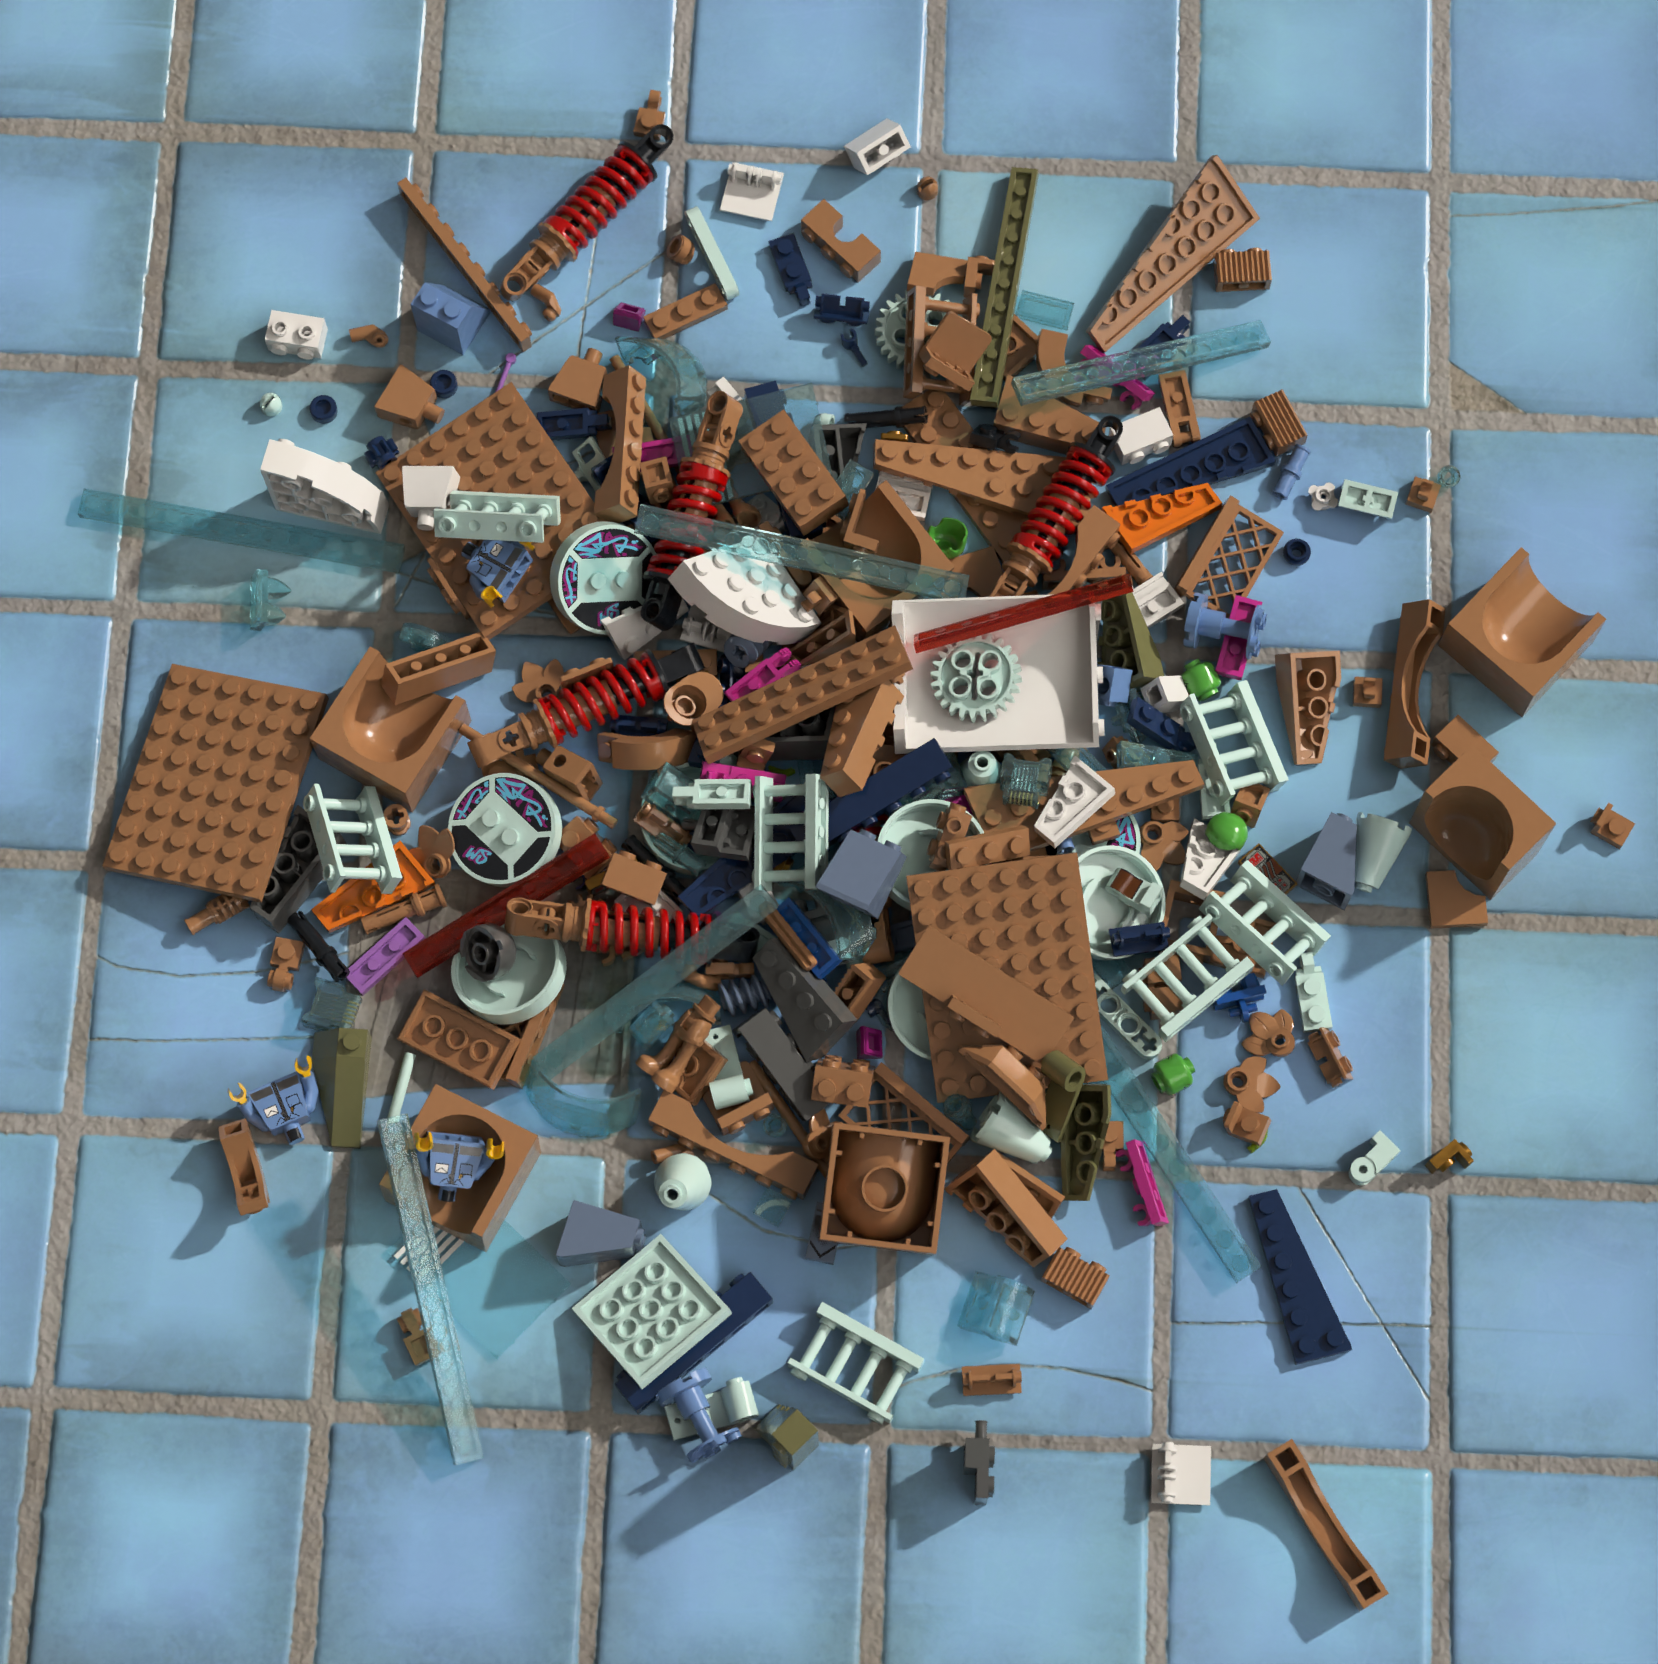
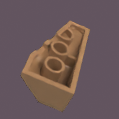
[1275,651,1341,765]

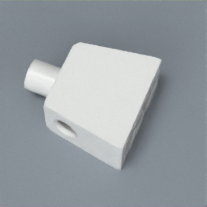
[402,466,460,531]

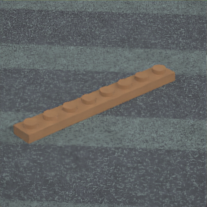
[397,177,532,352]

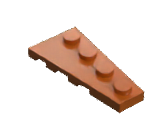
[1101,483,1223,555]
[311,841,435,933]

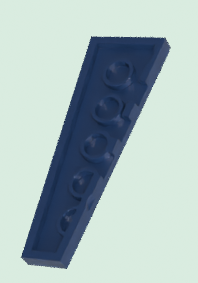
[1105,416,1276,506]
[678,783,805,918]
[1248,1189,1352,1365]

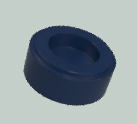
[430,370,458,398]
[309,395,338,424]

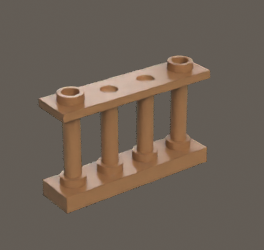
[903,286,980,405]

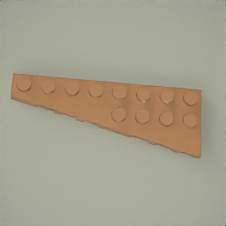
[1086,155,1260,352]
[873,439,1090,530]
[964,760,1205,863]

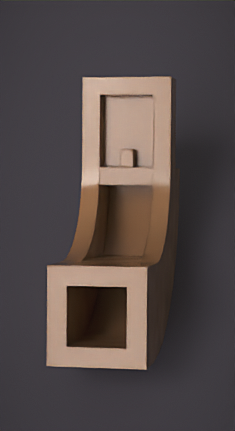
[1036,329,1112,407]
[597,728,697,770]
[218,1118,270,1216]

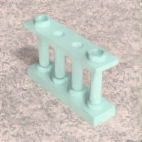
[433,490,561,543]
[1179,680,1289,806]
[752,774,829,891]
[303,784,402,894]
[1199,860,1331,986]
[1121,914,1254,1043]
[788,1302,924,1425]

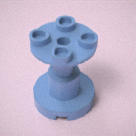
[1183,592,1267,660]
[655,1368,742,1463]

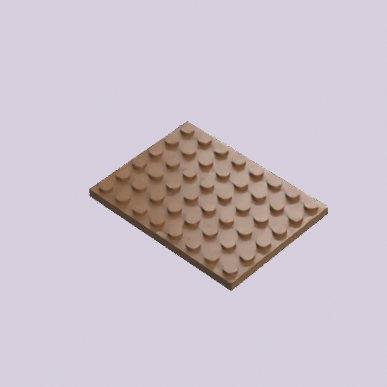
[375,382,607,640]
[102,664,329,903]
[906,852,1108,1103]

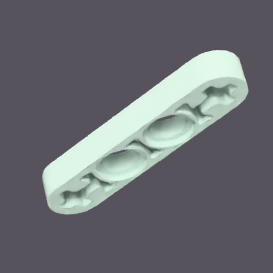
[684,206,740,301]
[1094,973,1162,1060]

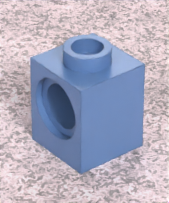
[1097,664,1133,707]

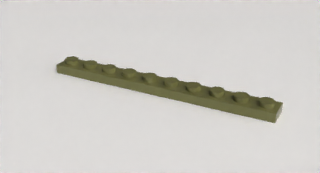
[970,167,1039,408]

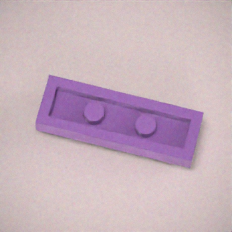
[346,917,426,996]

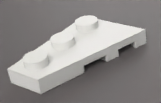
[600,598,689,660]
[1034,755,1115,848]
[1180,818,1240,900]

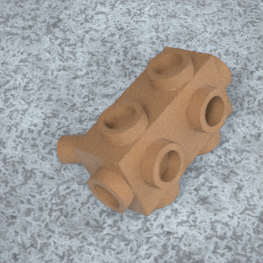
[927,802,972,871]

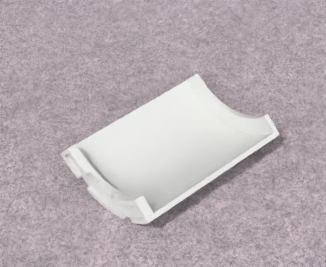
[891,593,1105,754]

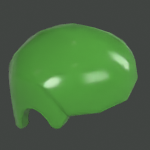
[927,517,968,559]
[1205,812,1248,851]

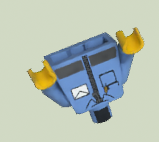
[461,540,535,608]
[227,1055,319,1145]
[414,1131,504,1202]

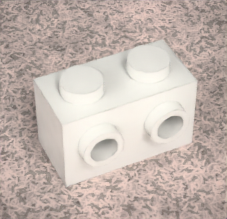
[844,118,911,175]
[265,310,328,360]
[1109,407,1173,465]

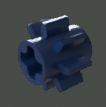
[364,436,400,470]

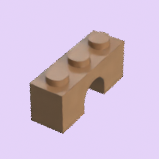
[801,199,881,283]

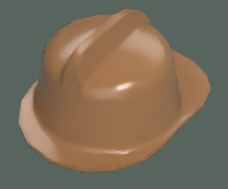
[663,672,724,726]

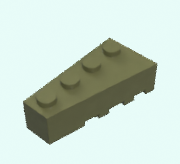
[753,1404,819,1470]

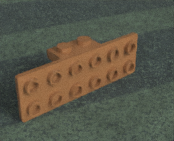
[899,926,1074,1064]

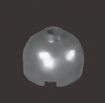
[460,923,516,982]

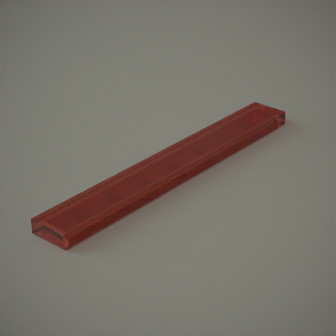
[913,573,1134,653]
[402,833,610,978]

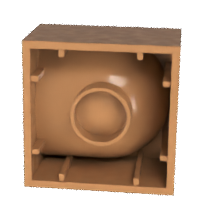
[795,480,954,642]
[1438,547,1606,717]
[310,646,471,813]
[1409,745,1557,900]
[379,1084,541,1252]
[818,1123,950,1255]

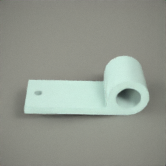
[705,1024,754,1110]
[664,1377,759,1441]

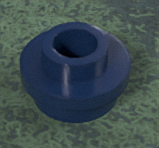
[1283,539,1311,566]

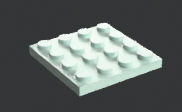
[572,1234,732,1389]

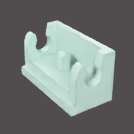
[1337,479,1398,519]

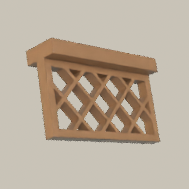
[1174,495,1284,619]
[493,983,565,1089]
[838,1062,970,1164]

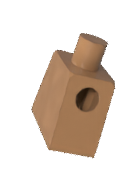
[548,348,607,413]
[374,364,445,429]
[536,746,603,802]

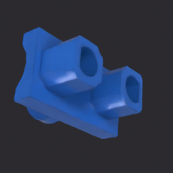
[1213,973,1267,1023]

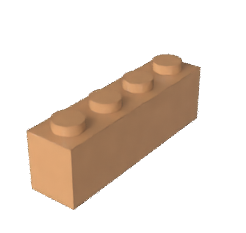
[381,632,496,705]

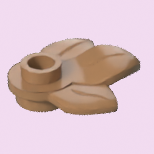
[512,659,564,703]
[1139,821,1189,872]
[409,825,455,878]
[1241,1009,1295,1057]
[1223,1056,1281,1113]
[802,1108,844,1163]

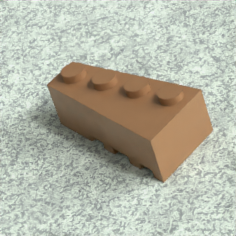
[993,374,1106,454]
[820,680,904,797]
[944,1149,1068,1267]

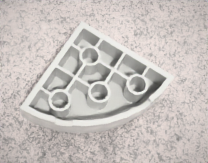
[260,439,390,534]
[668,533,821,645]

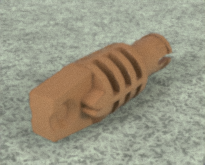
[184,894,250,935]

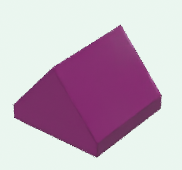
[613,302,646,332]
[856,1026,883,1059]

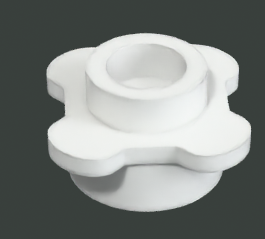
[1308,482,1338,511]

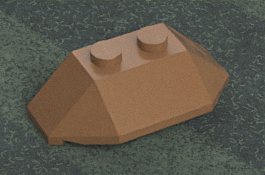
[776,604,855,670]
[957,1044,1046,1131]

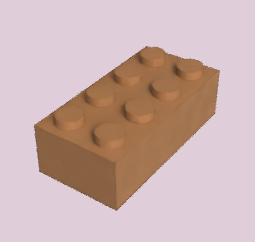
[738,409,849,536]

